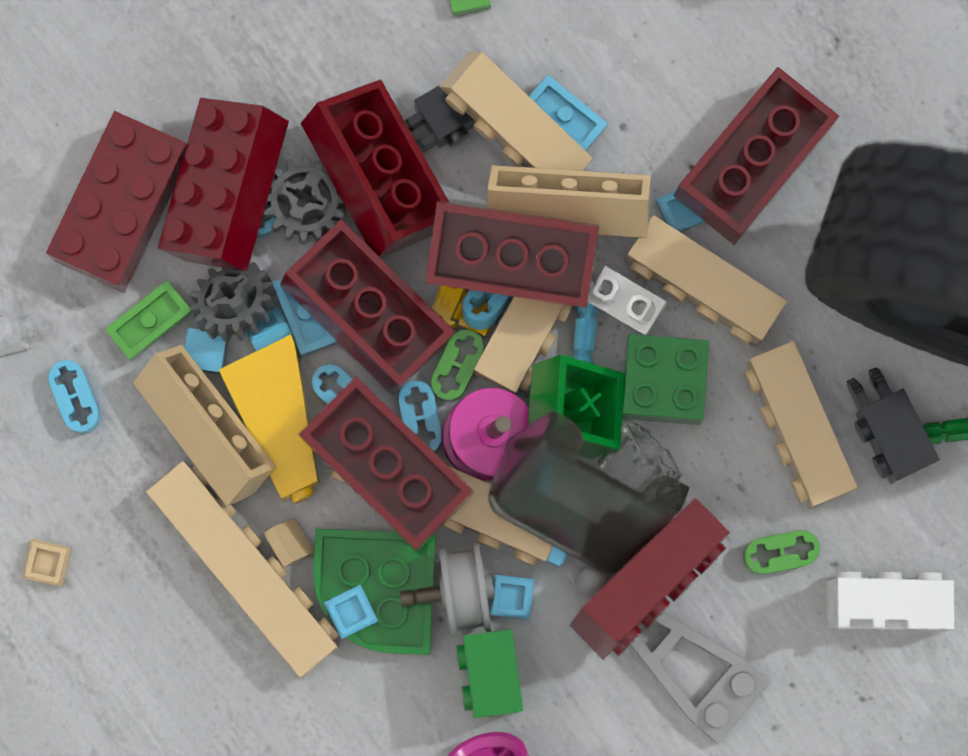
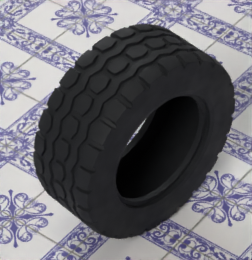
[805,141,968,367]

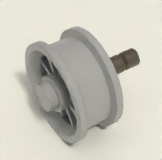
[400,543,495,637]

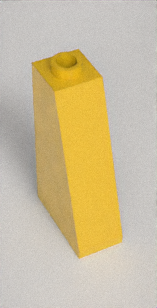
[219,335,320,504]

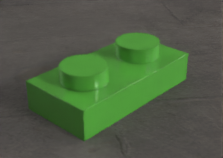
[105,280,192,362]

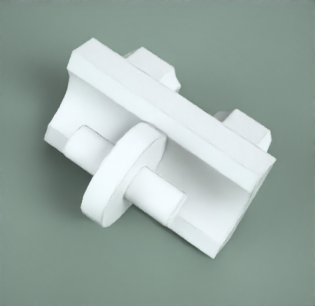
[587,266,667,335]

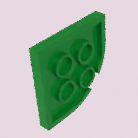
[313,528,436,655]

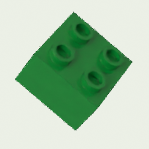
[622,334,709,425]
[526,354,625,459]
[456,629,523,718]

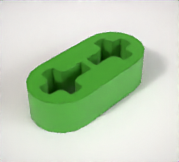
[431,329,484,402]
[743,530,820,574]

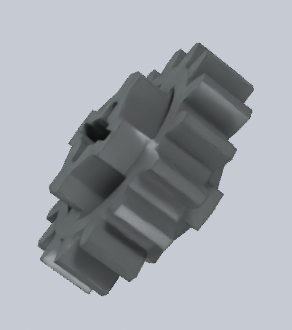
[263,157,345,245]
[189,262,277,343]

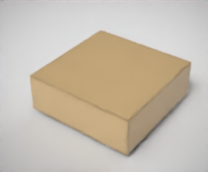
[264,518,314,568]
[22,539,73,587]

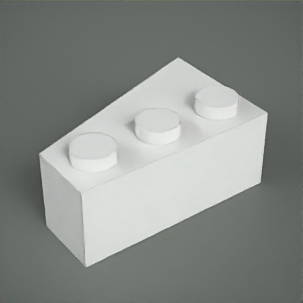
[827,572,954,630]

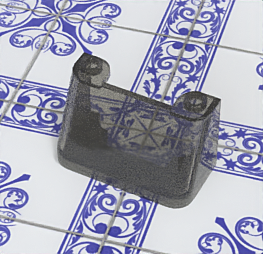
[488,410,690,575]

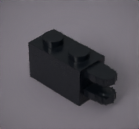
[405,84,476,153]
[846,367,940,484]

